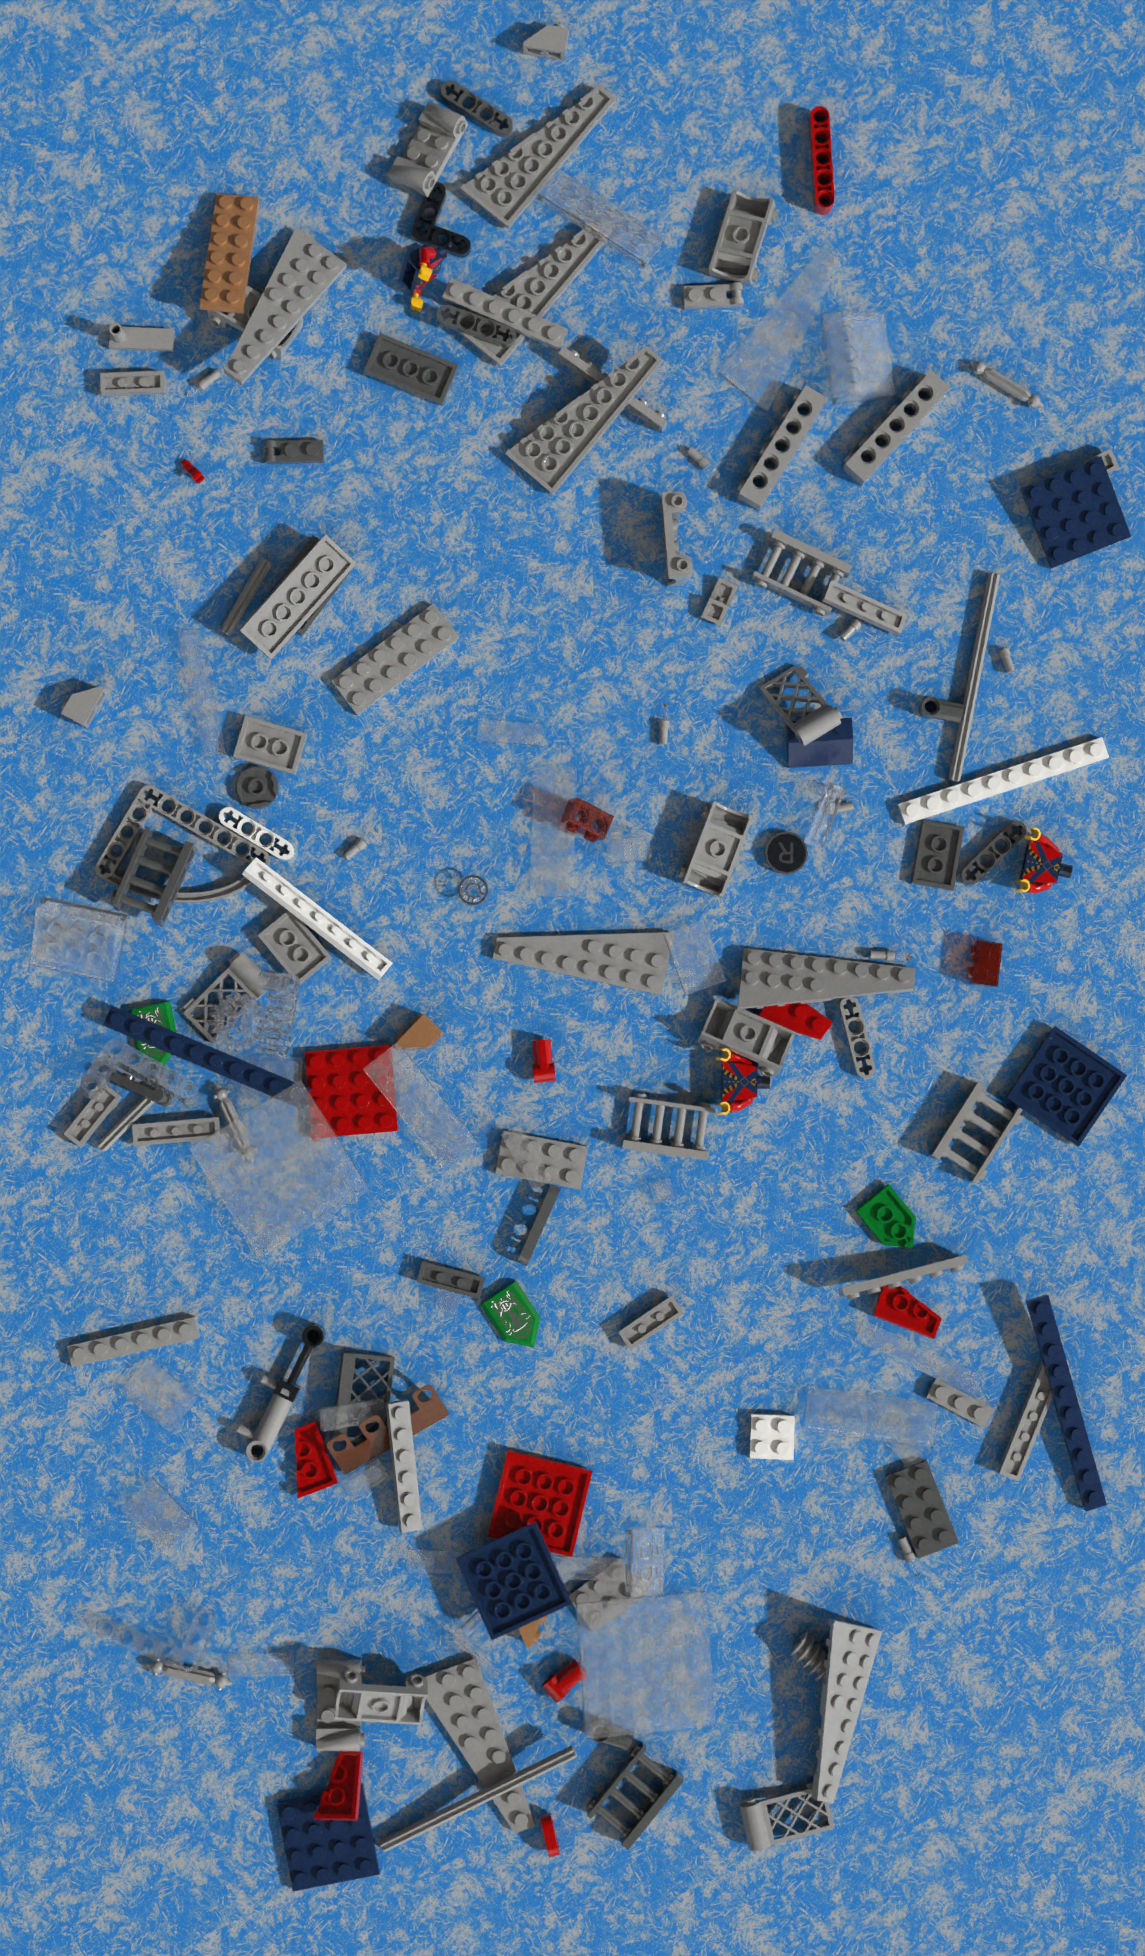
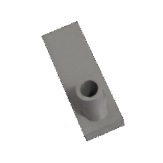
[109,323,175,352]

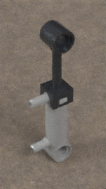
[236,1324,326,1462]

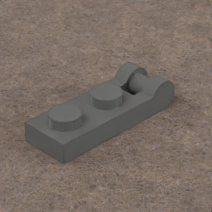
[264,440,324,464]
[111,1072,172,1107]

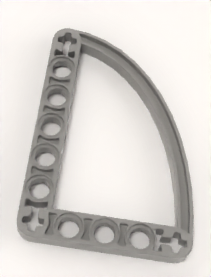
[95,785,271,903]

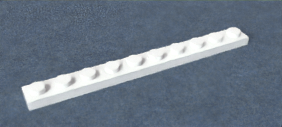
[898,737,1109,825]

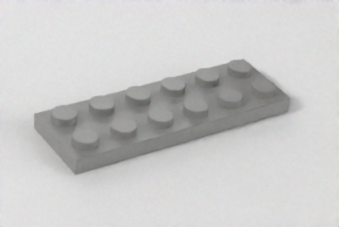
[239,534,357,660]
[331,603,460,715]

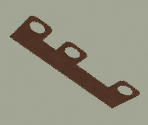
[326,1385,450,1475]

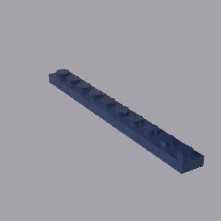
[103,1005,311,1109]
[1026,1294,1107,1511]

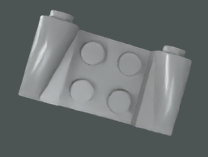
[388,101,468,198]
[708,190,778,285]
[207,286,303,360]
[660,491,693,586]
[678,801,753,898]
[698,998,796,1077]
[316,1658,366,1751]
[334,1670,428,1725]

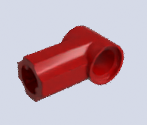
[532,1039,556,1083]
[541,1659,587,1703]

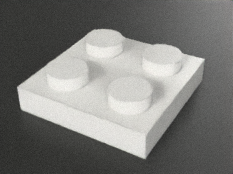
[749,1413,795,1460]

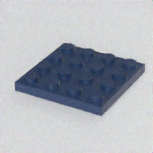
[1020,456,1131,569]
[1005,1026,1127,1147]
[455,1521,572,1640]
[277,1785,380,1892]

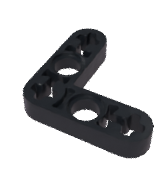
[412,182,471,258]

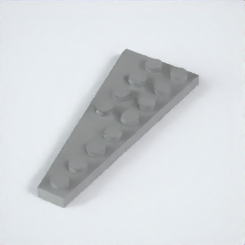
[460,85,616,229]
[454,222,609,367]
[224,228,347,386]
[505,345,664,495]
[492,932,675,995]
[737,948,915,1011]
[812,1618,882,1803]
[423,1657,536,1833]

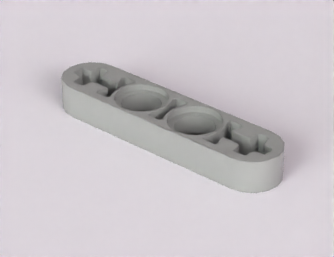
[839,997,875,1079]

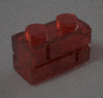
[966,941,1003,988]

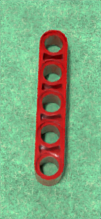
[809,106,835,215]

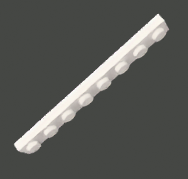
[242,857,393,981]

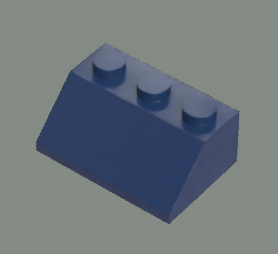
[785,718,853,768]

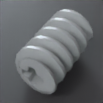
[790,1632,828,1681]

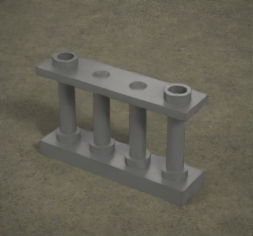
[111,826,196,927]
[587,1742,684,1850]

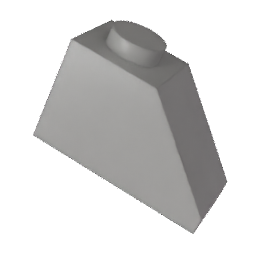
[523,24,569,61]
[61,686,108,729]

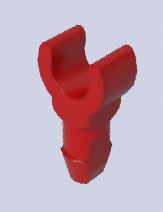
[180,459,205,484]

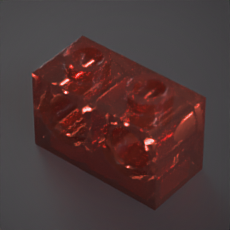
[560,797,614,843]

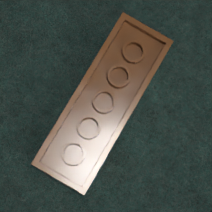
[200,194,259,314]

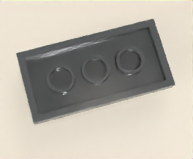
[363,333,459,406]
[885,1459,959,1559]

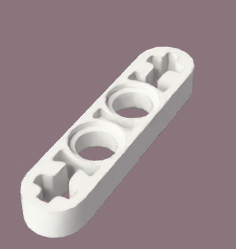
[219,807,294,861]

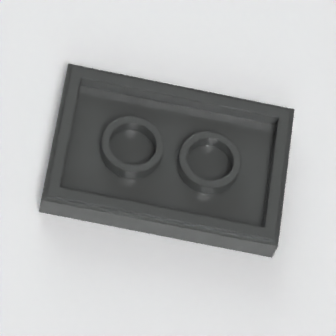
[910,820,964,891]

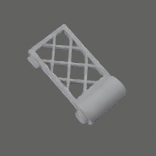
[759,665,842,746]
[183,953,274,1044]
[739,1782,835,1851]

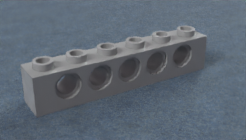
[843,371,950,486]
[737,385,828,511]

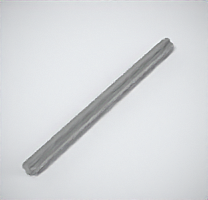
[948,573,1000,782]
[379,1746,577,1852]

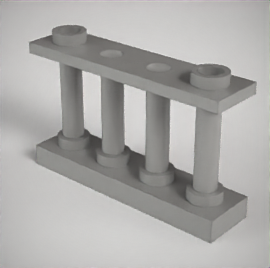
[752,529,852,616]
[929,1082,1022,1183]
[622,1093,715,1160]

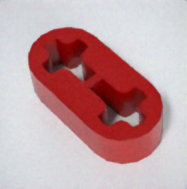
[540,1813,560,1858]

